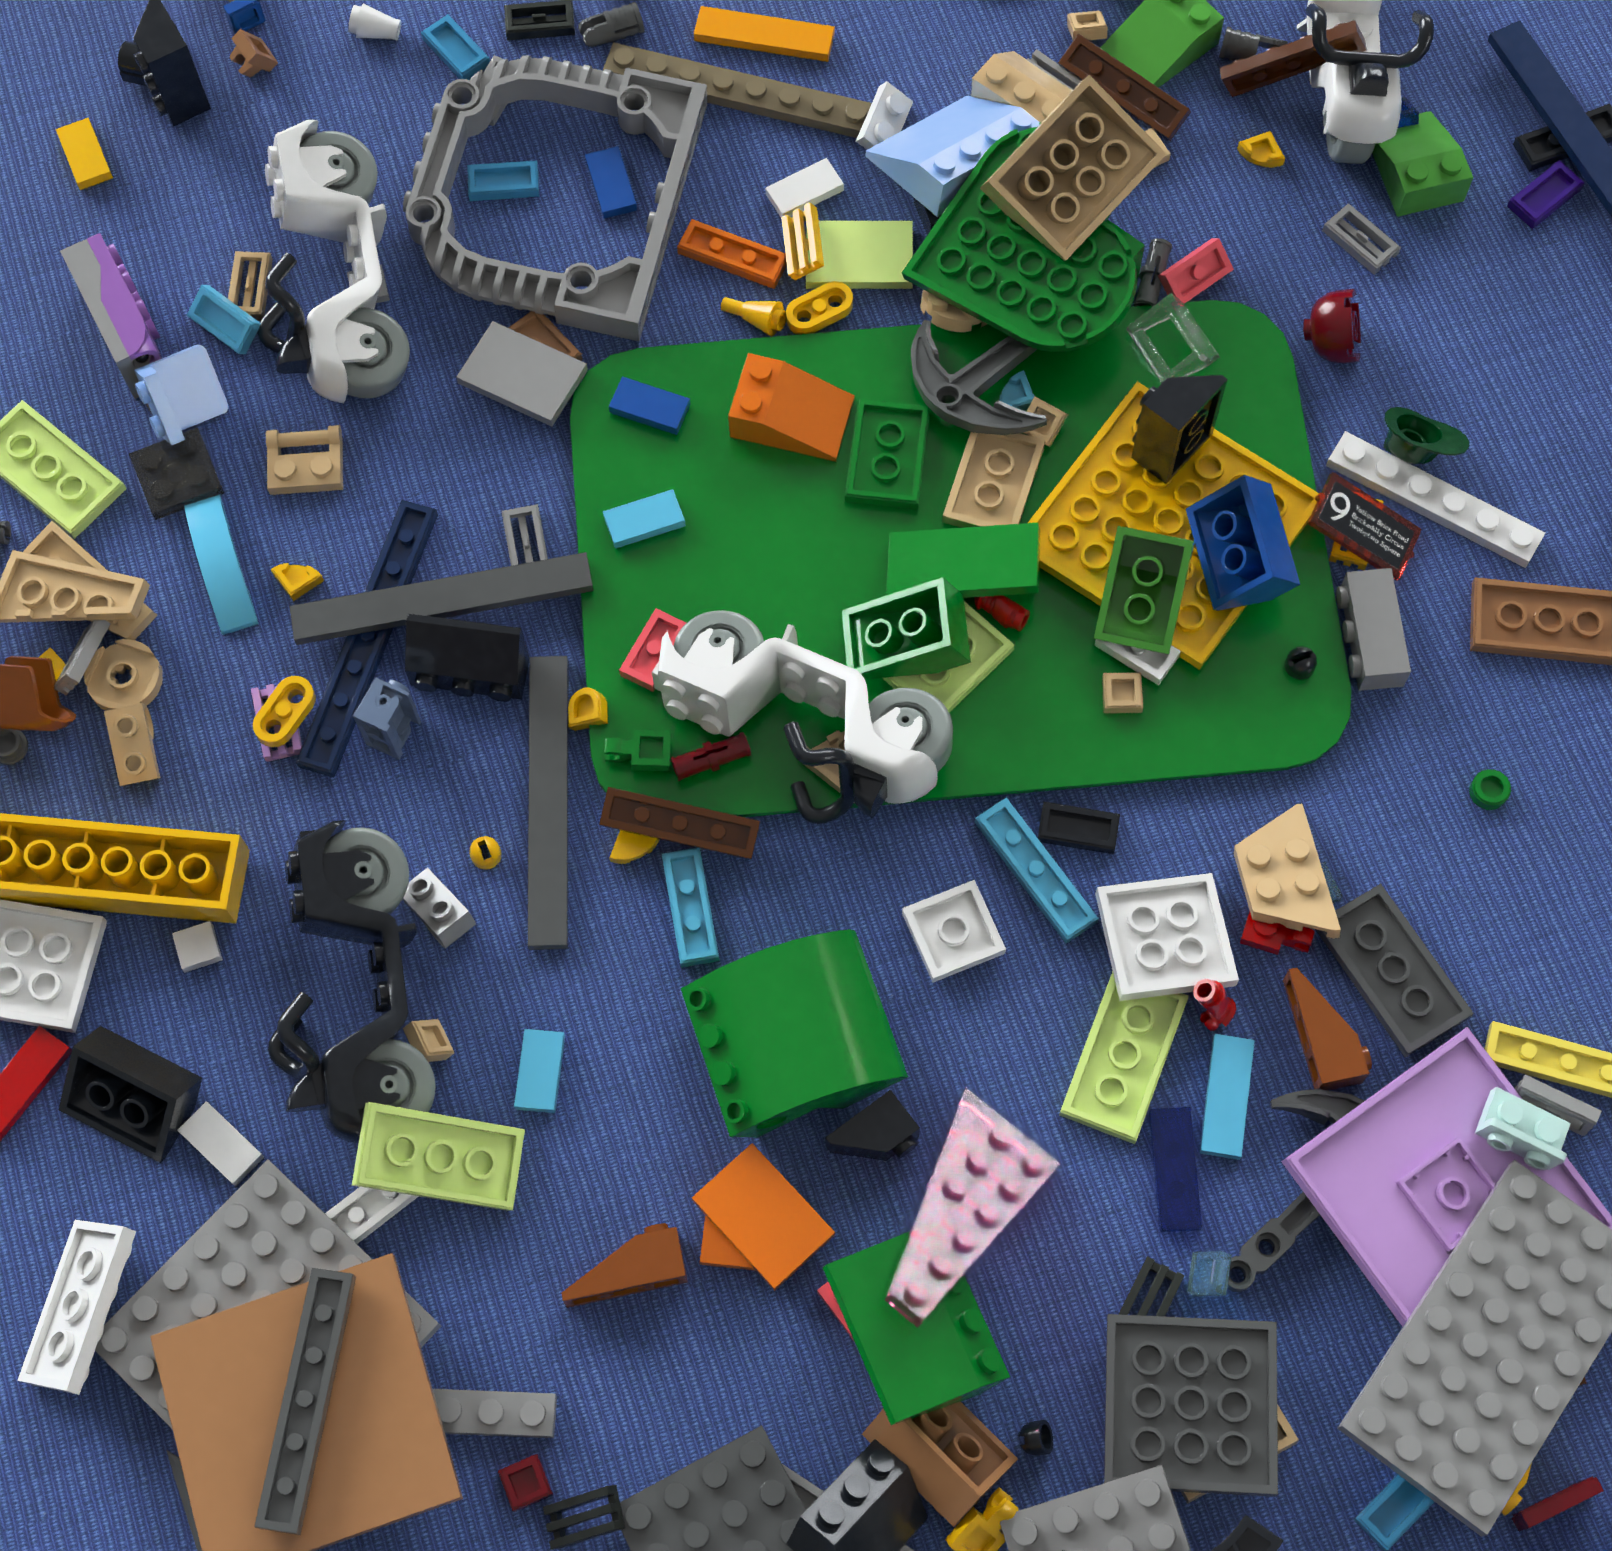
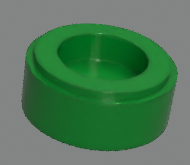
[1469,769,1511,810]

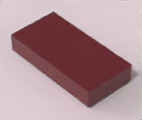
[1512,1476,1604,1532]

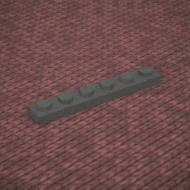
[254,1268,356,1535]

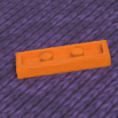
[677,219,787,289]

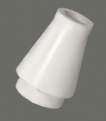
[348,3,401,41]

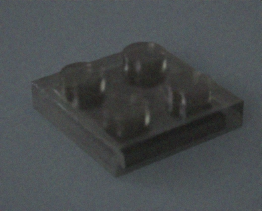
[129,427,225,520]

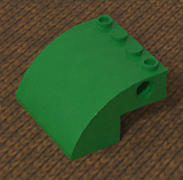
[680,929,908,1138]

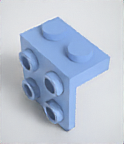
[134,345,229,445]

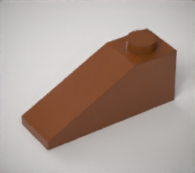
[1283,967,1372,1091]
[561,1223,688,1308]

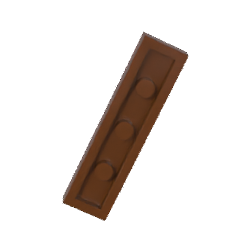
[1220,20,1367,97]
[1058,33,1191,141]
[599,787,760,860]

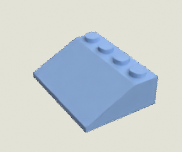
[865,96,1040,217]

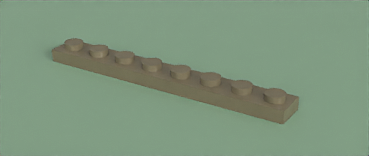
[603,42,872,138]

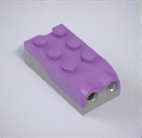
[60,233,162,399]

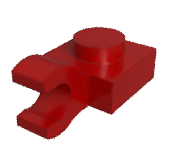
[1240,911,1315,955]

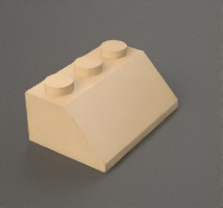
[971,51,1072,122]

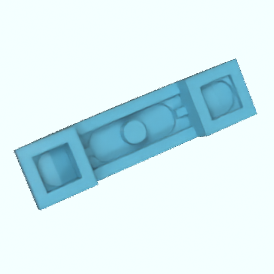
[184,495,259,635]

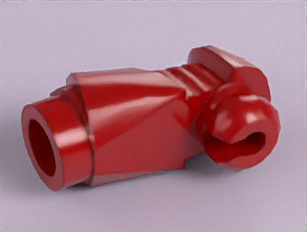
[974,595,1030,631]
[1193,979,1236,1031]

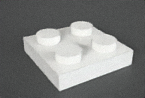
[902,880,1006,982]

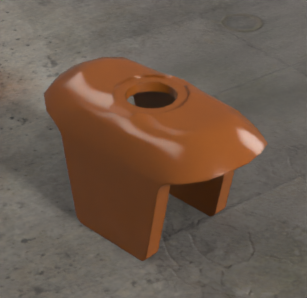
[0,656,76,731]

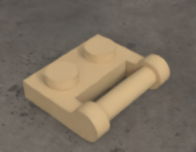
[266,425,343,495]

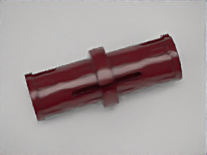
[671,732,751,781]

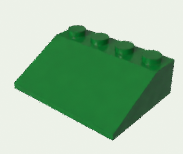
[822,1223,1010,1426]

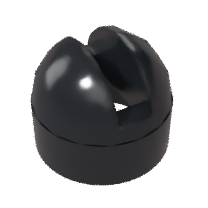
[1285,646,1317,680]
[1018,1420,1053,1456]

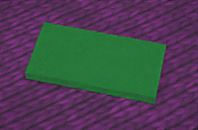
[886,523,1040,598]

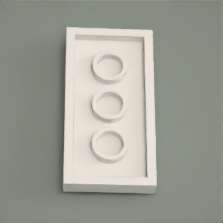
[18,1220,136,1395]

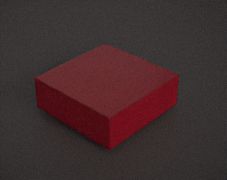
[498,1454,554,1512]

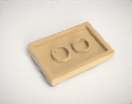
[942,432,1045,528]

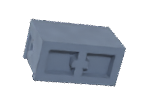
[353,677,421,760]

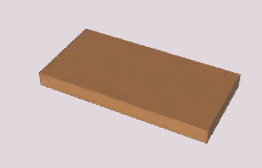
[1470,577,1612,665]

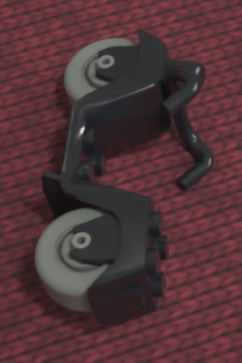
[268,820,436,1143]

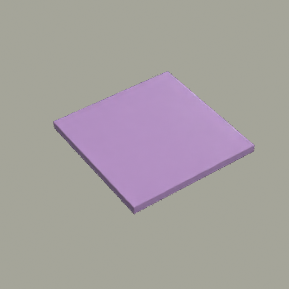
[1281,1027,1612,1327]

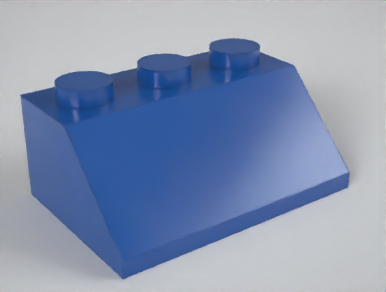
[1186,475,1301,611]

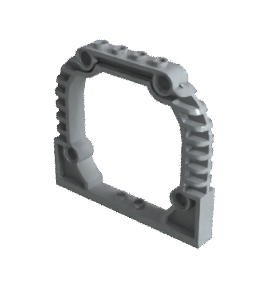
[403,55,707,342]

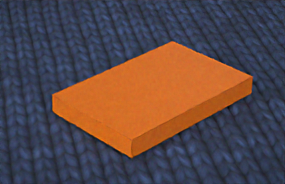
[692,1143,835,1291]

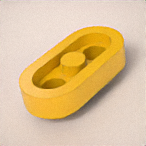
[786,281,853,335]
[253,676,316,747]

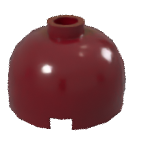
[1303,289,1361,363]

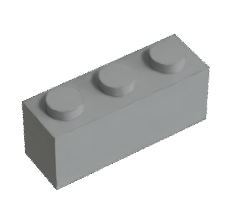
[1336,568,1411,691]

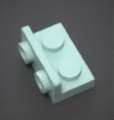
[1475,1087,1571,1170]

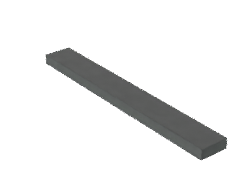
[289,552,594,645]
[528,656,569,950]

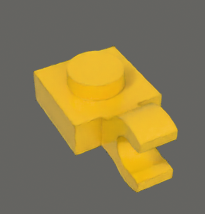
[945,1487,1019,1551]

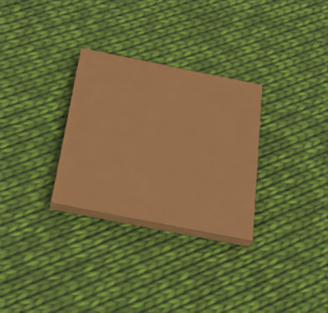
[150,1253,463,1551]

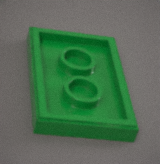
[845,398,930,510]

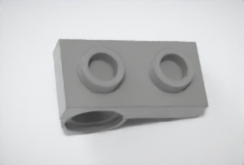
[402,867,476,949]

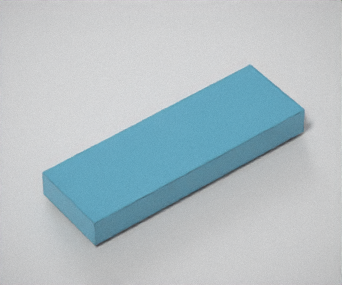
[662,848,720,968]
[1199,1034,1255,1160]

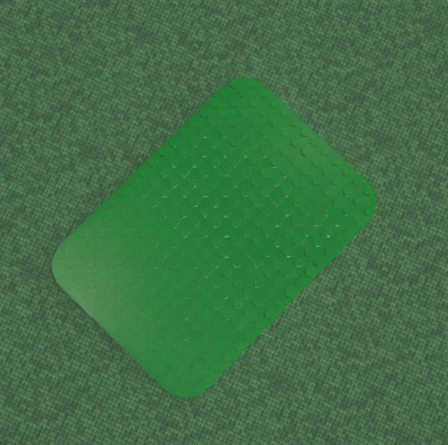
[570,300,1351,817]

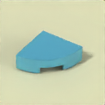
[999,371,1034,410]

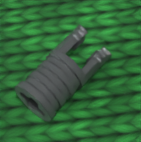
[578,2,645,47]
[1219,26,1288,61]

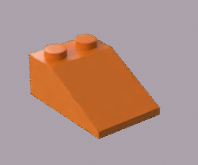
[728,353,855,462]

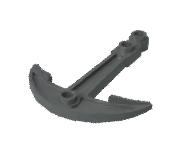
[911,320,1047,435]
[1220,1089,1364,1292]

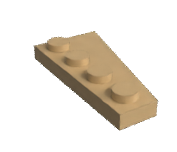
[1,521,158,640]
[0,550,150,623]

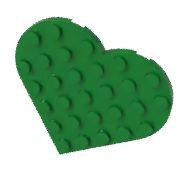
[902,122,1137,352]

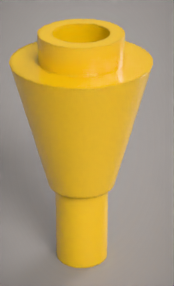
[721,297,786,337]

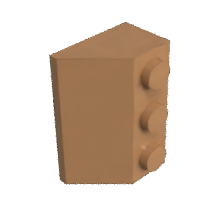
[862,1402,1018,1527]

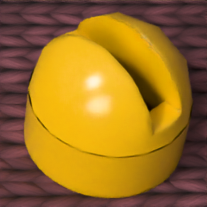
[469,836,502,870]

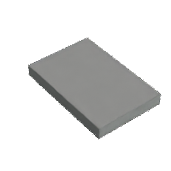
[456,321,588,427]

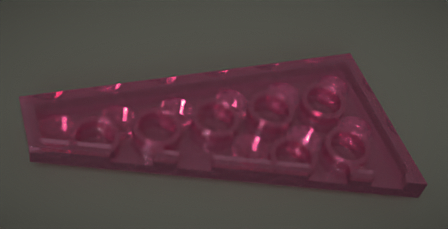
[885,1087,1061,1328]

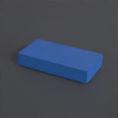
[585,146,637,219]
[609,376,691,435]

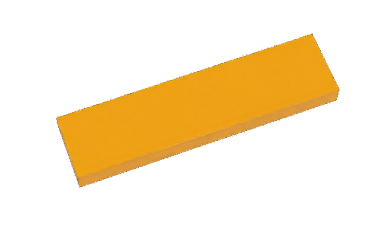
[694,6,835,62]

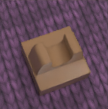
[230,29,278,77]

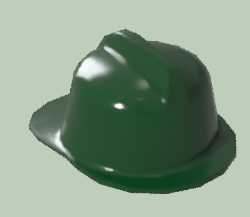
[1383,407,1470,464]

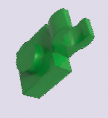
[604,729,671,771]

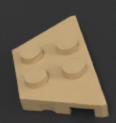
[1234,803,1341,939]

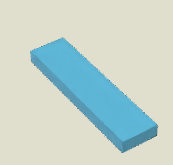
[974,797,1099,944]

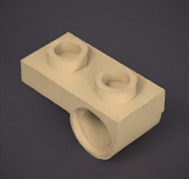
[104,703,160,786]

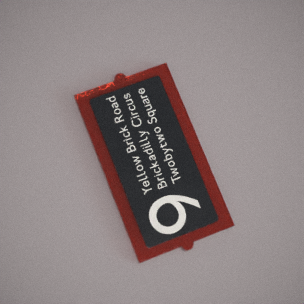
[1307,472,1422,581]

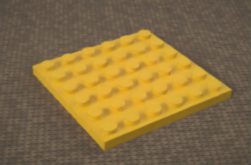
[1028,381,1324,670]

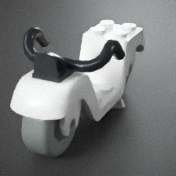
[1297,0,1434,164]
[257,120,410,403]
[652,610,953,824]

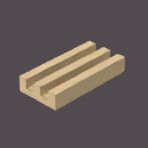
[228,251,273,321]

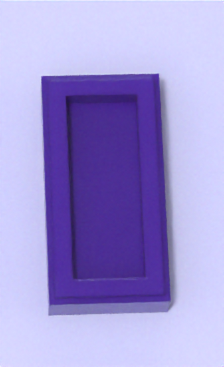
[1507,160,1585,229]

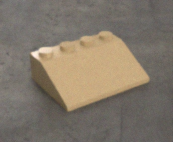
[980,75,1167,261]

